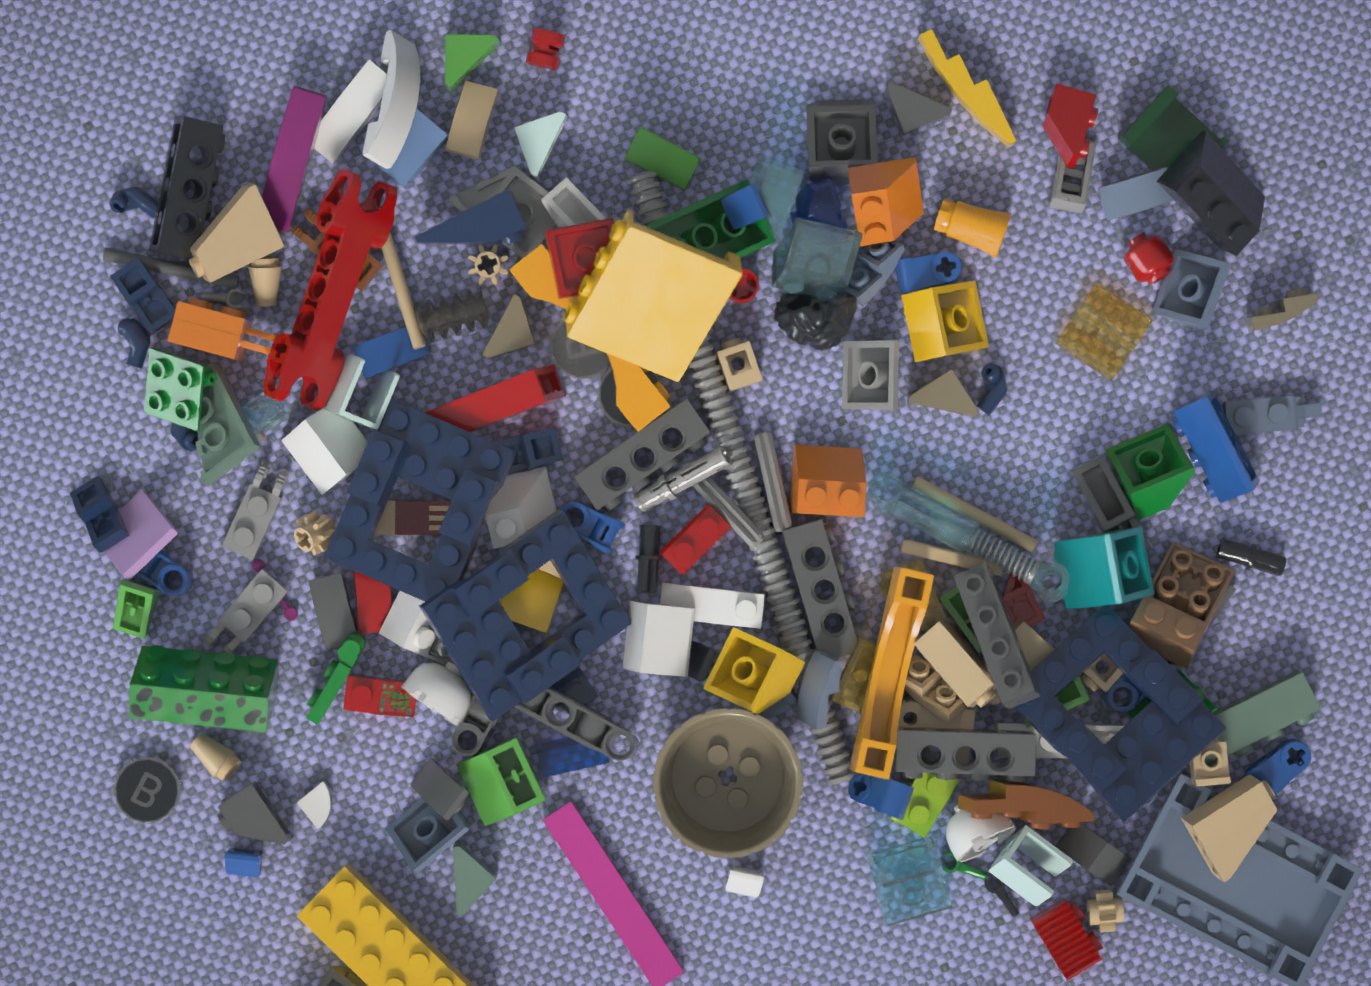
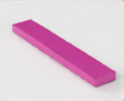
[543,801,684,986]

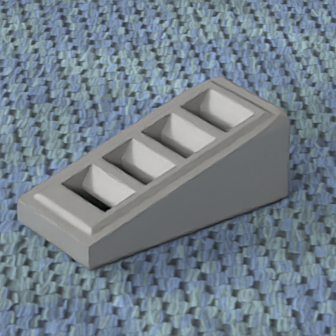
[1049,141,1097,213]

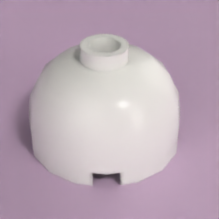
[401,661,472,726]
[946,805,1016,862]

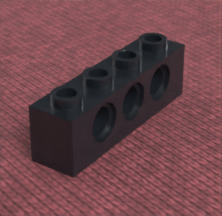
[149,116,225,260]

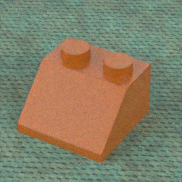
[848,157,924,246]
[789,444,867,517]

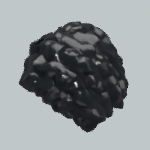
[774,278,857,351]

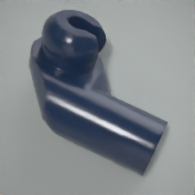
[117,318,150,369]

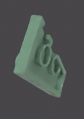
[196,362,261,486]

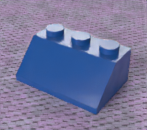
[1172,390,1260,503]

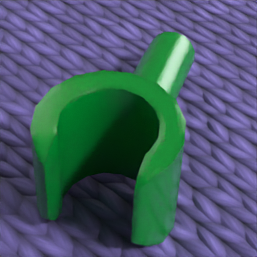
[940,852,988,880]

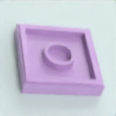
[104,489,178,580]

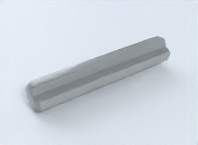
[754,432,792,532]
[693,477,765,548]

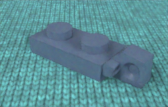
[1223,395,1322,435]

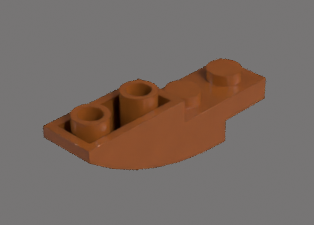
[958,779,1095,829]

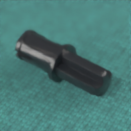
[635,525,663,593]
[1216,537,1286,576]

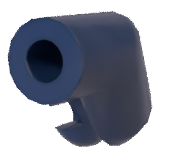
[109,187,158,219]
[976,363,1008,416]
[170,423,199,451]

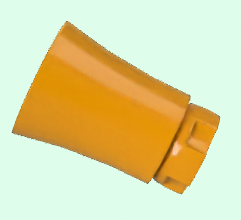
[934,199,1012,258]

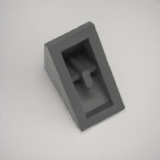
[885,81,952,136]
[1056,823,1131,886]

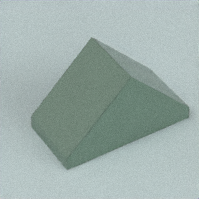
[453,843,498,916]

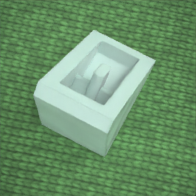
[514,112,567,179]

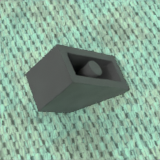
[217,781,293,844]

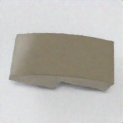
[1246,288,1318,332]

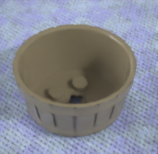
[653,708,803,858]

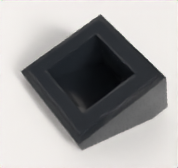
[688,641,716,682]

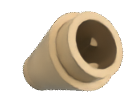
[248,256,282,307]
[190,733,241,782]

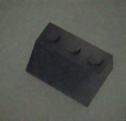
[1157,130,1265,256]

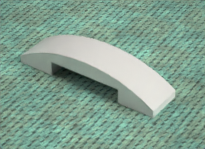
[362,30,420,169]

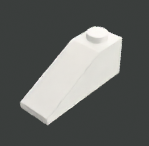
[660,582,765,629]

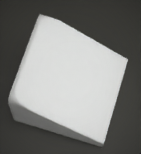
[726,865,764,897]

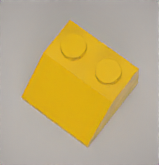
[901,280,989,362]
[703,627,805,714]

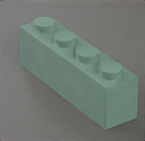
[1205,670,1321,767]

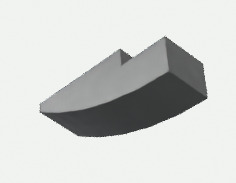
[1072,455,1151,552]

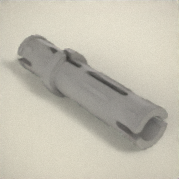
[634,446,732,512]

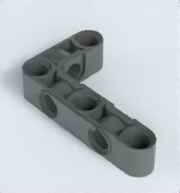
[452,686,639,761]

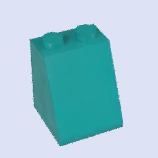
[1054,526,1154,609]

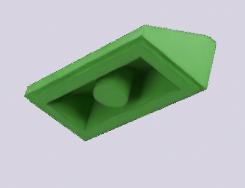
[624,127,701,191]

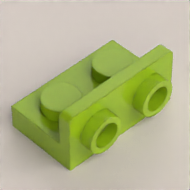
[889,758,960,838]

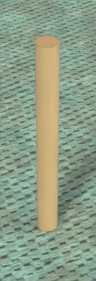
[381,232,426,349]
[911,476,1038,552]

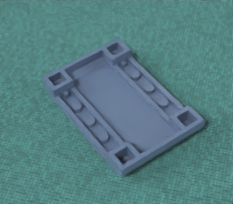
[1116,773,1364,986]

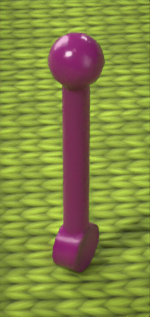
[252,559,298,621]

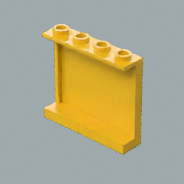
[563,209,743,382]

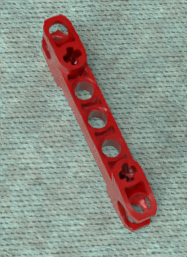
[264,168,397,411]

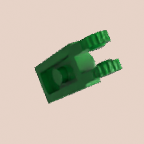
[306,631,366,724]

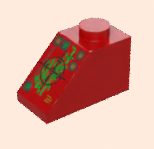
[343,673,417,717]

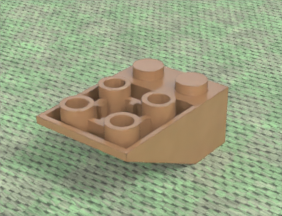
[1129,542,1235,669]

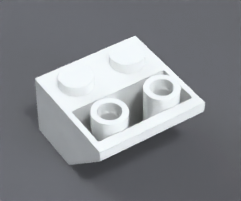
[379,591,452,665]

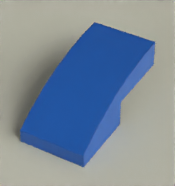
[352,327,430,379]

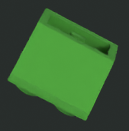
[456,735,547,826]

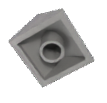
[842,340,899,411]

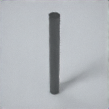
[103,247,240,289]

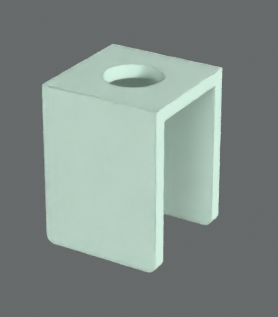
[325,354,400,430]
[988,825,1073,906]

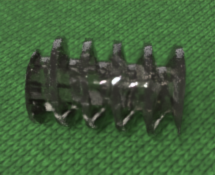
[414,285,489,343]

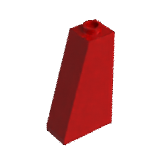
[424,364,566,432]

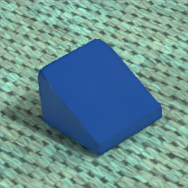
[721,184,768,230]
[224,848,263,878]

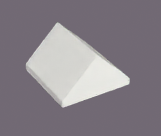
[281,406,368,495]
[622,601,695,677]

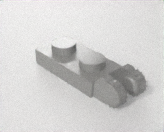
[222,460,290,560]
[203,568,290,654]

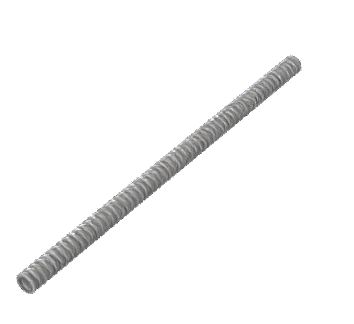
[627,171,856,785]

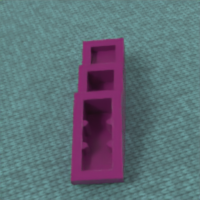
[262,85,327,233]

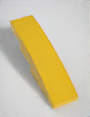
[918,29,1016,147]

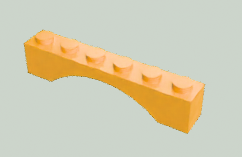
[509,244,671,432]
[849,566,934,779]

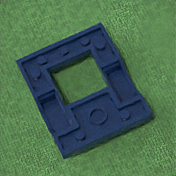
[324,399,517,602]
[419,509,631,721]
[1015,605,1227,823]

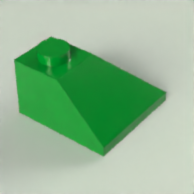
[1105,423,1195,521]

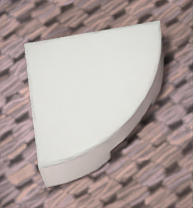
[297,781,331,829]

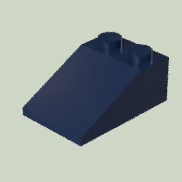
[415,189,530,247]

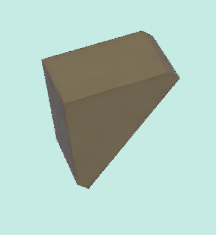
[482,294,536,359]
[907,369,978,417]

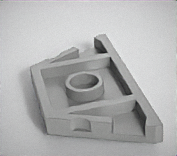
[448,166,559,259]

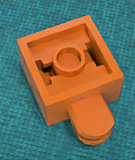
[167,297,278,362]

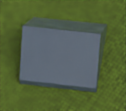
[1152,248,1232,331]
[386,798,472,874]

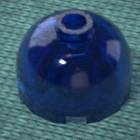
[790,177,849,247]

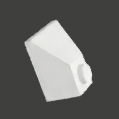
[485,466,557,549]

